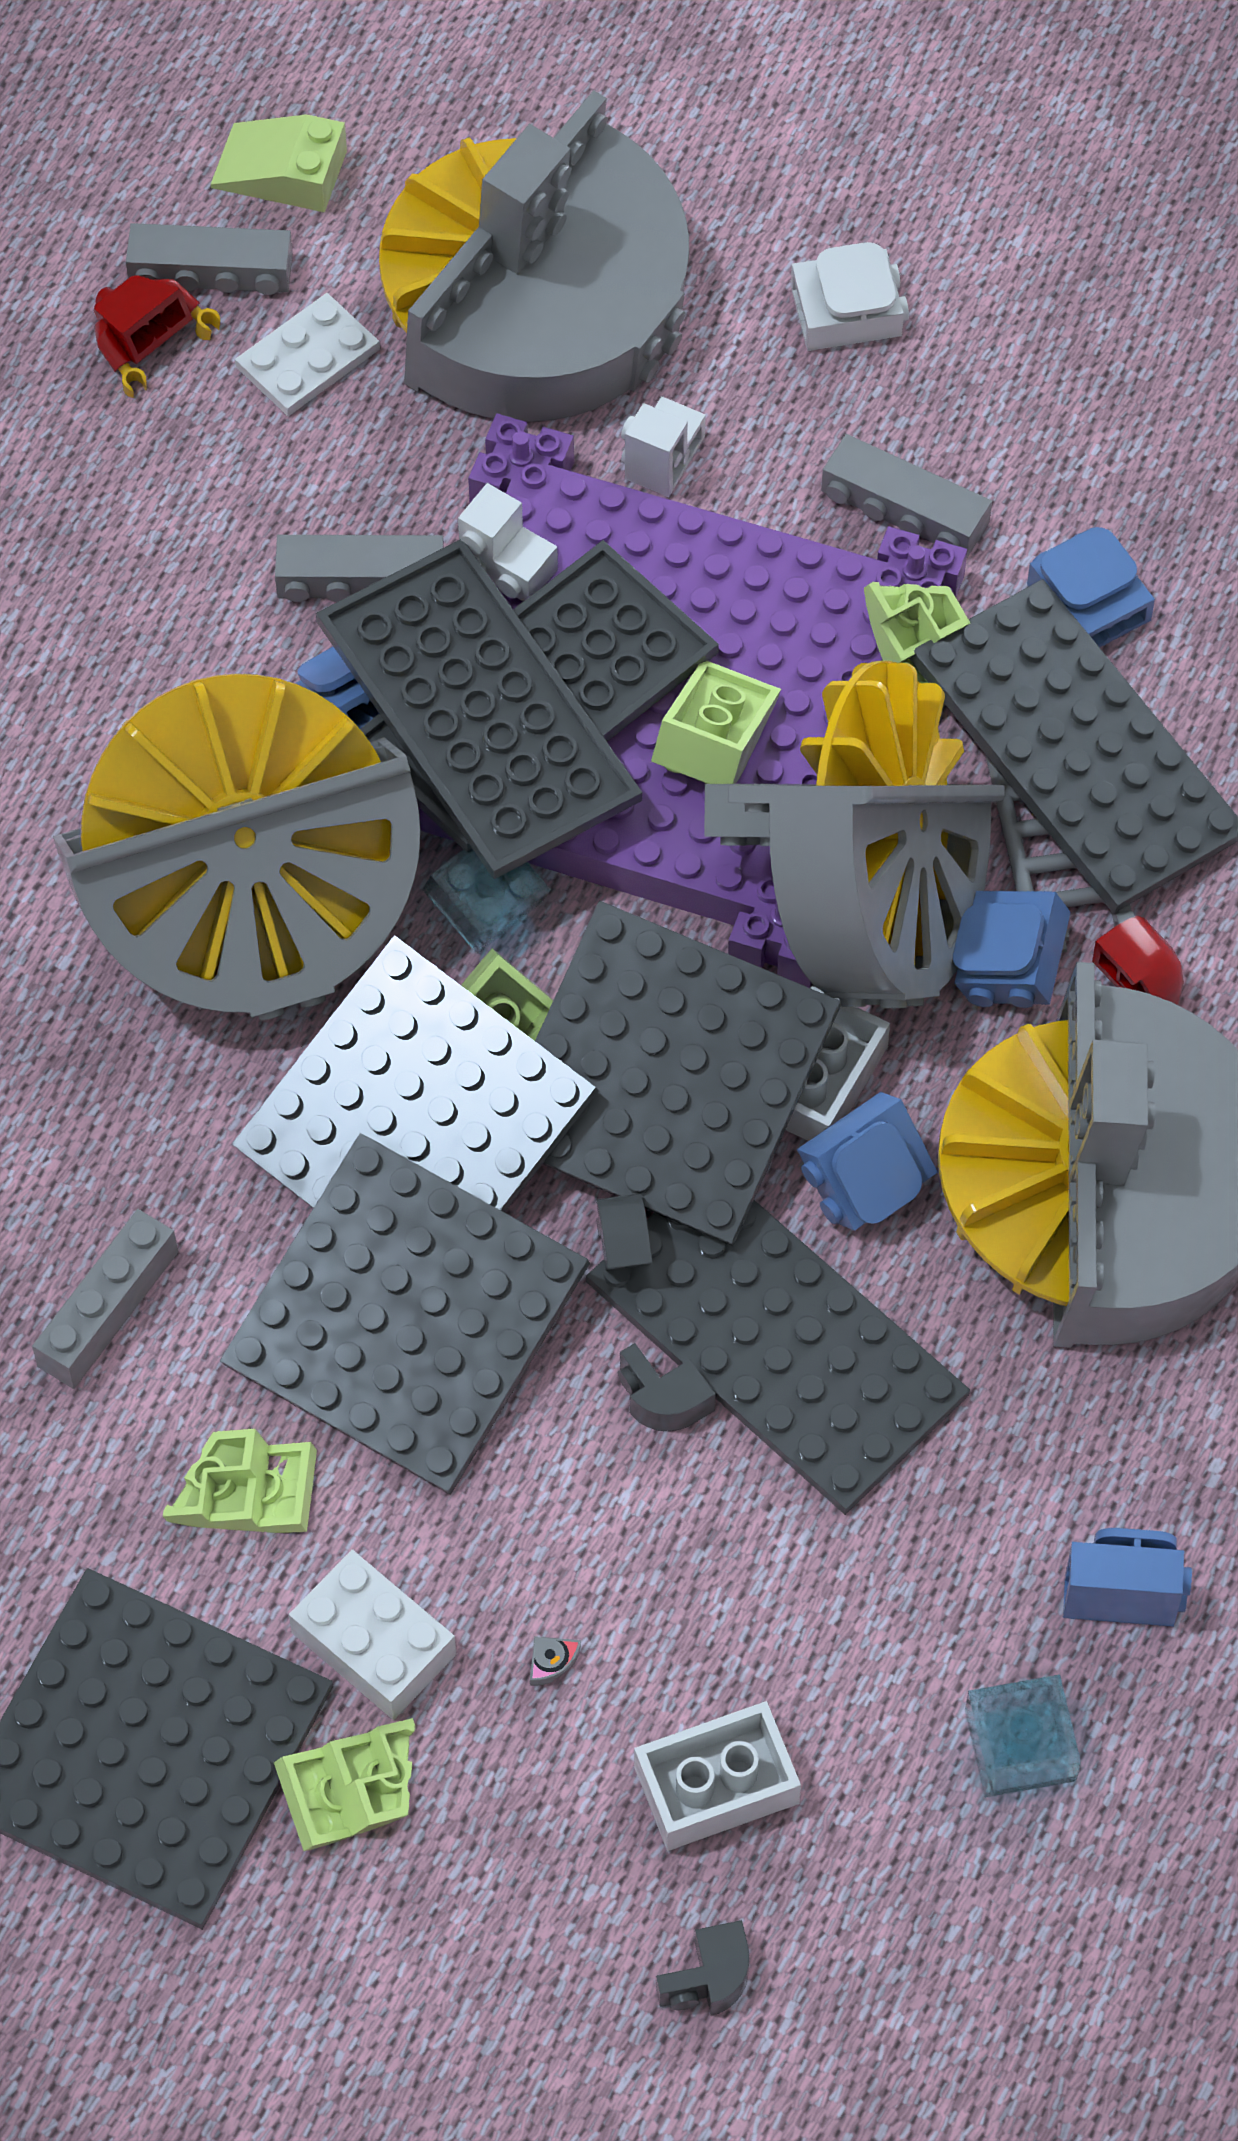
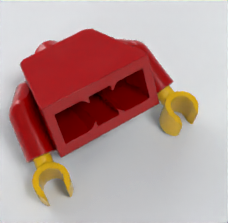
[93,275,220,398]

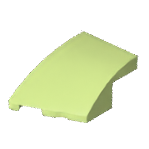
[864,582,970,683]
[163,1429,317,1533]
[274,1718,415,1851]

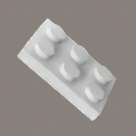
[235,293,380,416]

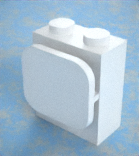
[791,242,909,351]

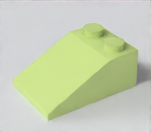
[210,114,347,212]
[651,661,781,784]
[461,949,553,1041]

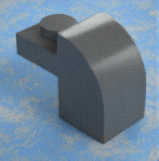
[596,1193,653,1270]
[617,1343,716,1431]
[656,1920,749,2016]

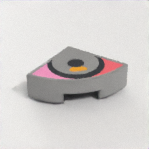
[530,1636,581,1686]

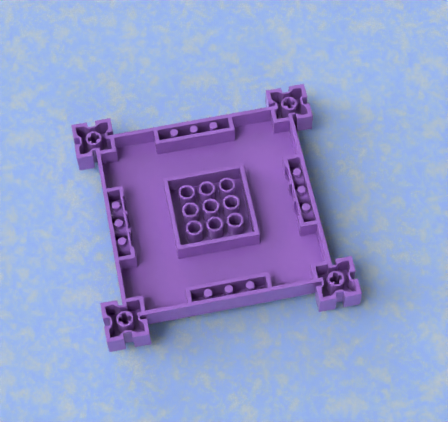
[418,413,967,988]

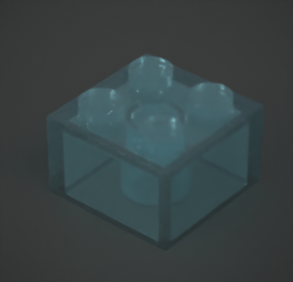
[422,848,551,954]
[965,1675,1081,1798]

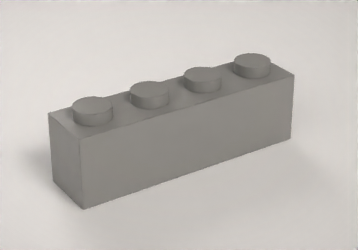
[126,223,293,295]
[821,434,992,558]
[275,535,444,602]
[32,1209,178,1389]

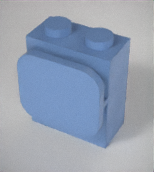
[1027,527,1155,648]
[296,647,379,729]
[953,891,1071,1008]
[797,1092,938,1231]
[1063,1528,1192,1627]

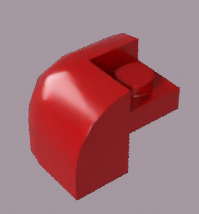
[1092,916,1184,1006]

